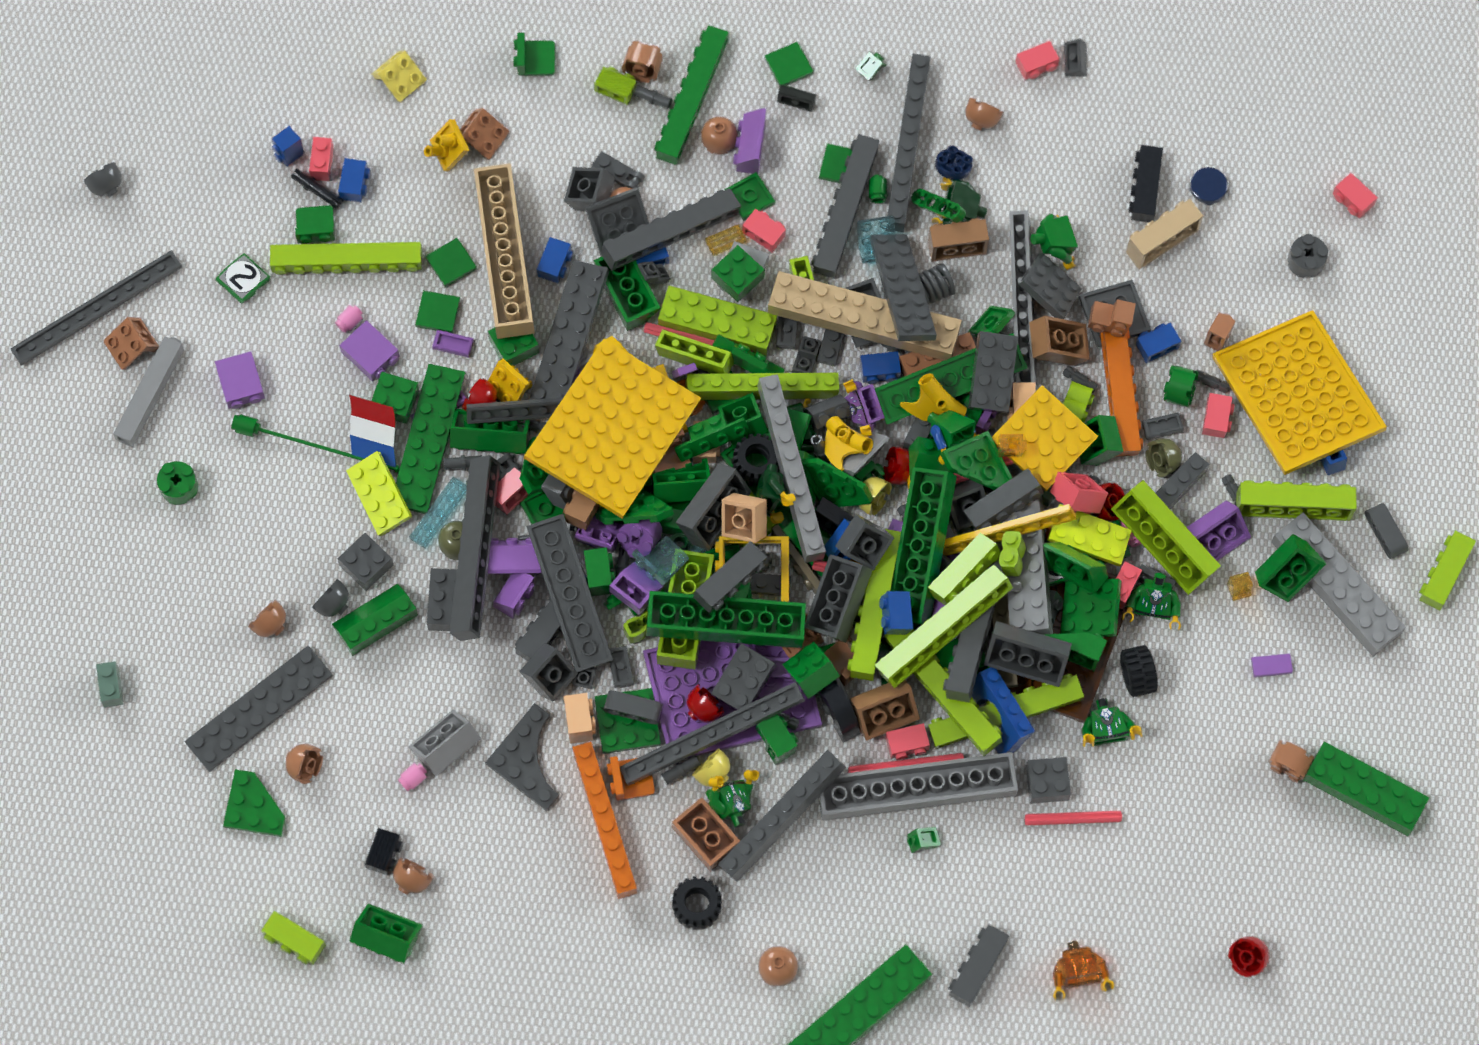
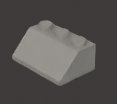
[829,432,889,478]
[408,710,481,776]

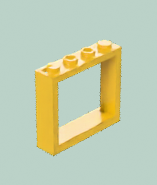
[715,536,789,602]

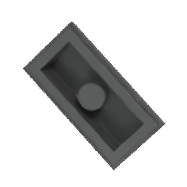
[1064,38,1087,77]

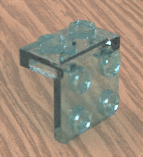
[857,216,895,264]
[631,536,689,585]

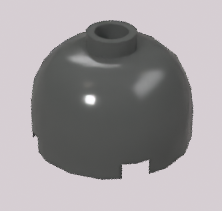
[84,162,122,197]
[312,579,349,617]

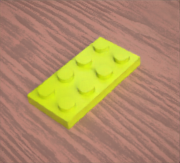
[346,451,412,536]
[1047,504,1132,567]

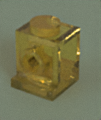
[998,434,1027,457]
[1227,572,1253,601]

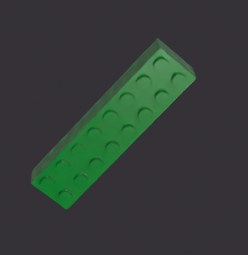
[891,467,957,626]
[646,591,806,648]
[787,944,932,1045]

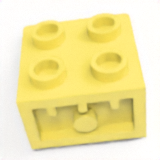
[371,50,427,102]

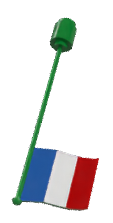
[231,395,400,473]

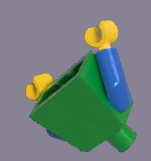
[927,410,978,465]

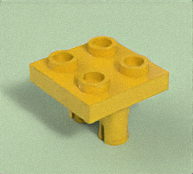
[424,119,469,171]
[488,359,533,402]

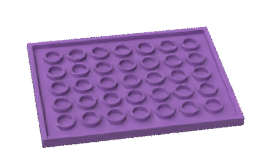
[643,640,822,759]

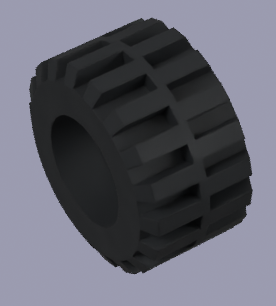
[732,433,779,486]
[1120,645,1158,697]
[672,876,722,930]

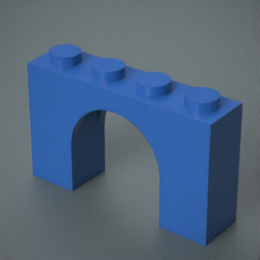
[971,667,1035,754]

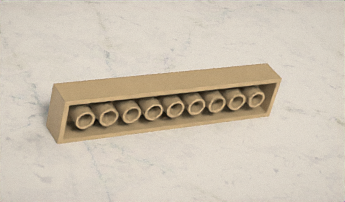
[474,163,535,339]
[768,271,962,360]

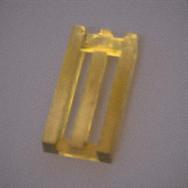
[705,224,747,256]

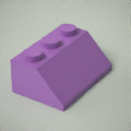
[733,108,766,174]
[1186,500,1251,561]
[487,537,541,574]

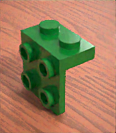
[513,32,555,76]
[295,205,335,244]

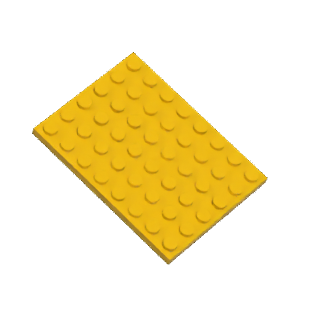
[1212,310,1387,475]
[524,339,701,519]

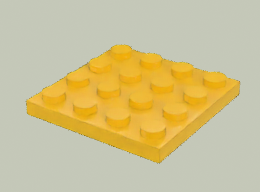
[992,385,1098,492]

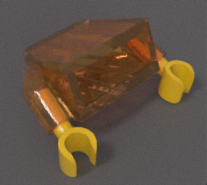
[1053,941,1114,1000]

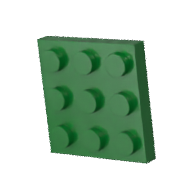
[1060,578,1122,637]
[594,688,661,754]

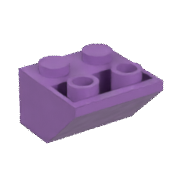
[574,515,623,553]
[610,562,664,615]
[493,573,535,619]

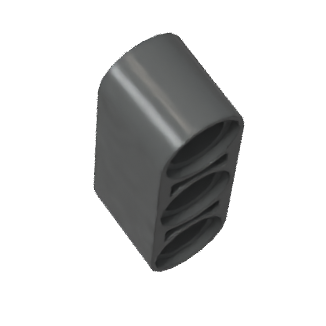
[1365,503,1409,559]
[603,690,663,724]

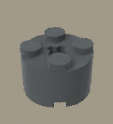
[1288,234,1329,278]

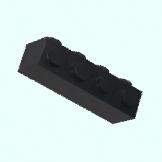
[1128,145,1163,222]

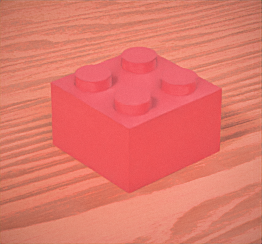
[1050,472,1108,514]

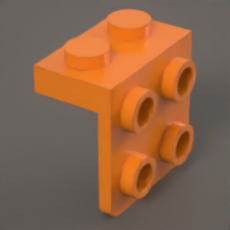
[607,756,655,801]

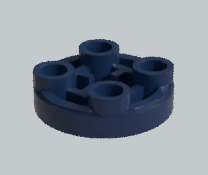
[935,145,973,180]
[1189,167,1228,206]

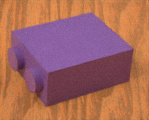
[339,320,400,382]
[215,351,265,409]

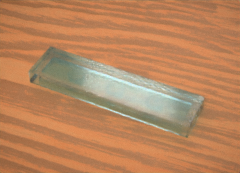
[409,477,467,549]

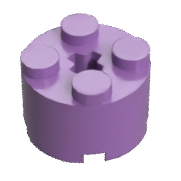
[617,519,662,558]

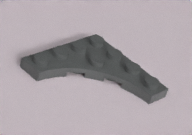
[485,703,559,811]

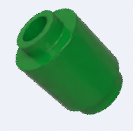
[869,175,887,204]

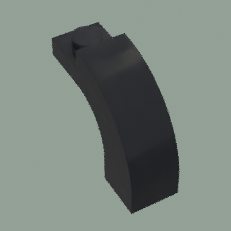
[819,680,860,743]

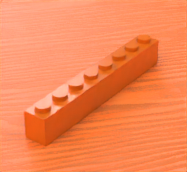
[1100,330,1143,457]
[572,741,637,899]

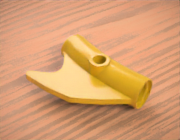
[900,373,967,421]
[825,416,873,471]

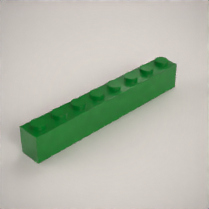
[654,25,729,165]

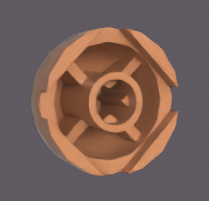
[965,97,1003,131]
[701,117,738,155]
[248,599,286,637]
[285,743,323,784]
[393,858,434,895]
[758,946,798,987]

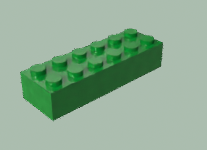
[1303,741,1429,836]

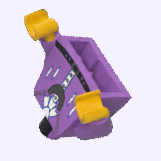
[843,379,885,437]

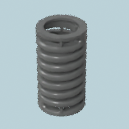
[919,263,955,304]

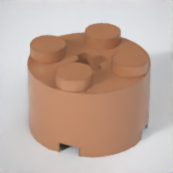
[622,41,663,83]
[1268,740,1314,783]

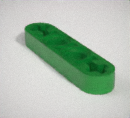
[911,189,966,223]

